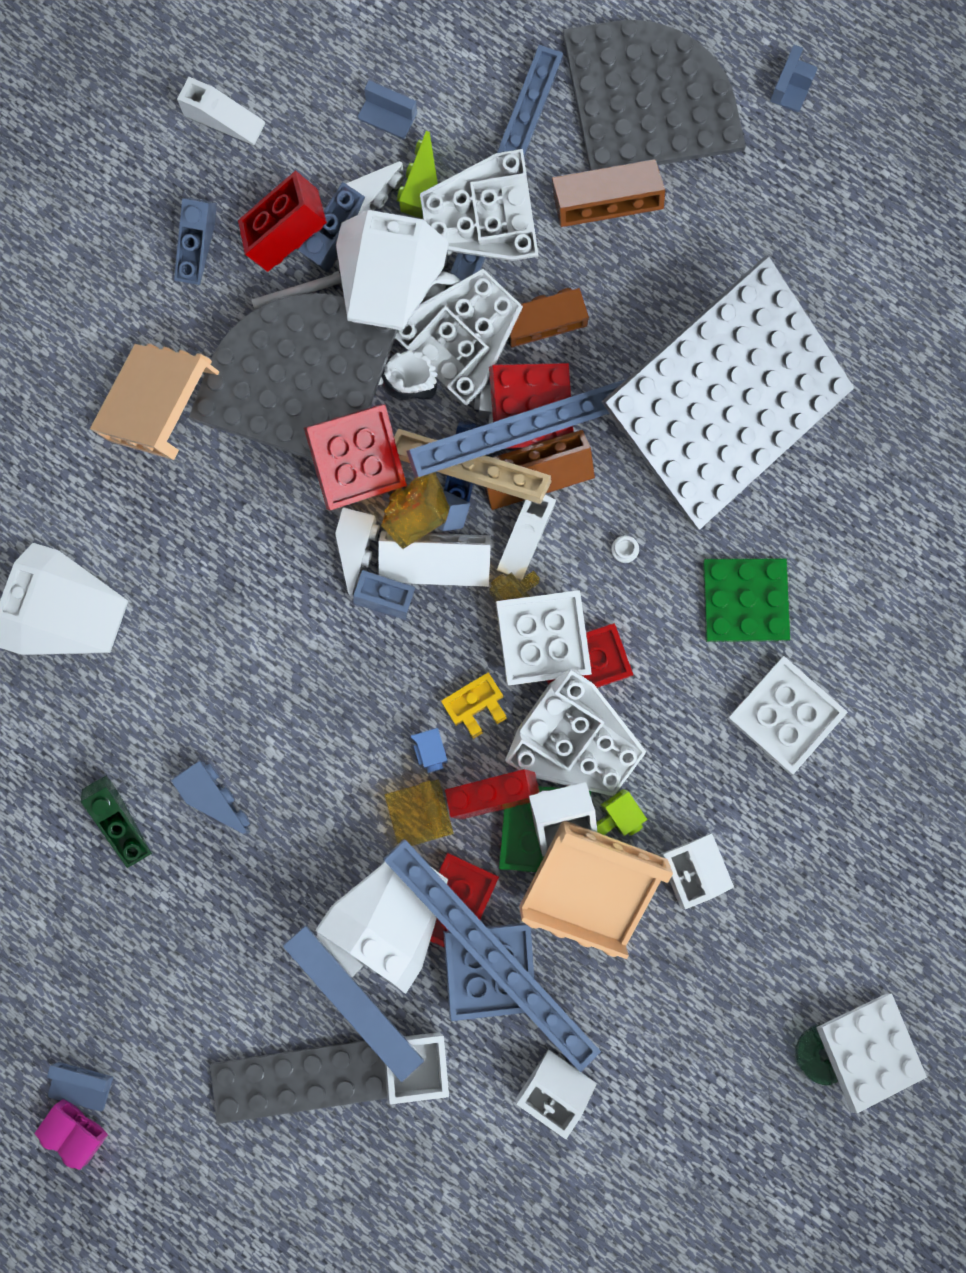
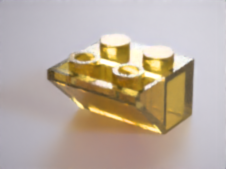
[381,472,450,549]

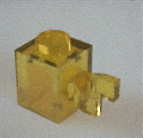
[489,570,540,602]

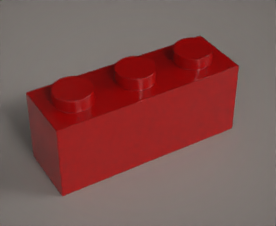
[445,769,539,820]

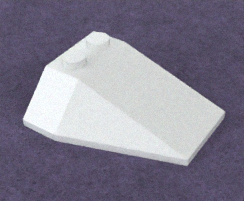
[315,862,448,994]

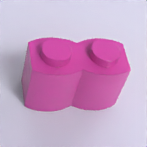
[35,1099,108,1170]

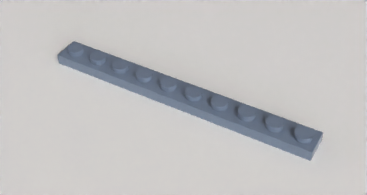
[450,45,563,281]
[406,379,626,478]
[383,839,601,1072]

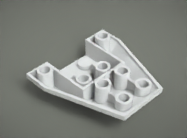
[420,149,539,261]
[336,210,449,330]
[395,269,523,406]
[0,543,128,655]
[505,669,646,796]

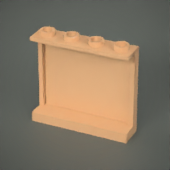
[90,344,219,460]
[519,821,673,959]

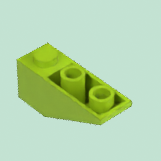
[397,131,438,220]

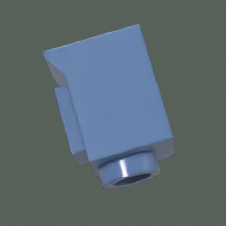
[411,728,448,773]

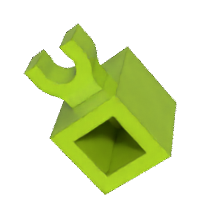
[596,789,647,836]

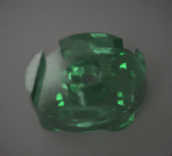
[795,1024,838,1086]

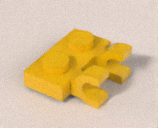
[441,672,507,739]

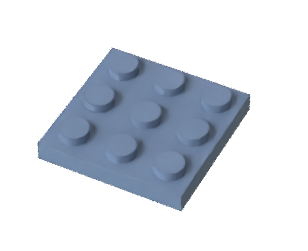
[443,923,534,1021]

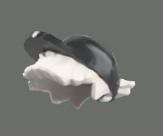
[378,350,438,400]

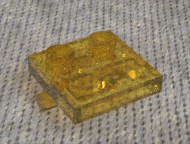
[384,779,454,846]

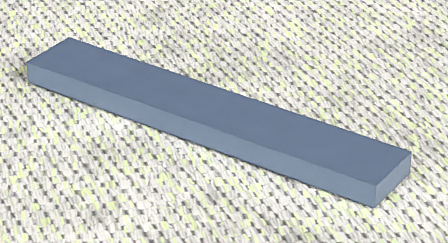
[283,925,424,1082]

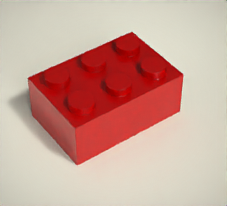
[238,170,327,272]

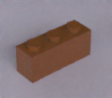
[508,288,589,348]

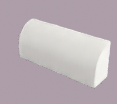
[379,531,491,587]

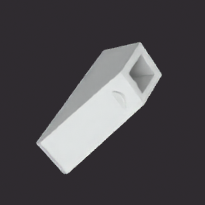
[177,77,265,145]
[346,161,404,214]
[497,495,556,581]
[335,507,380,599]

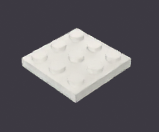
[496,590,592,686]
[727,656,848,775]
[816,994,927,1113]

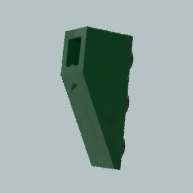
[81,775,152,868]

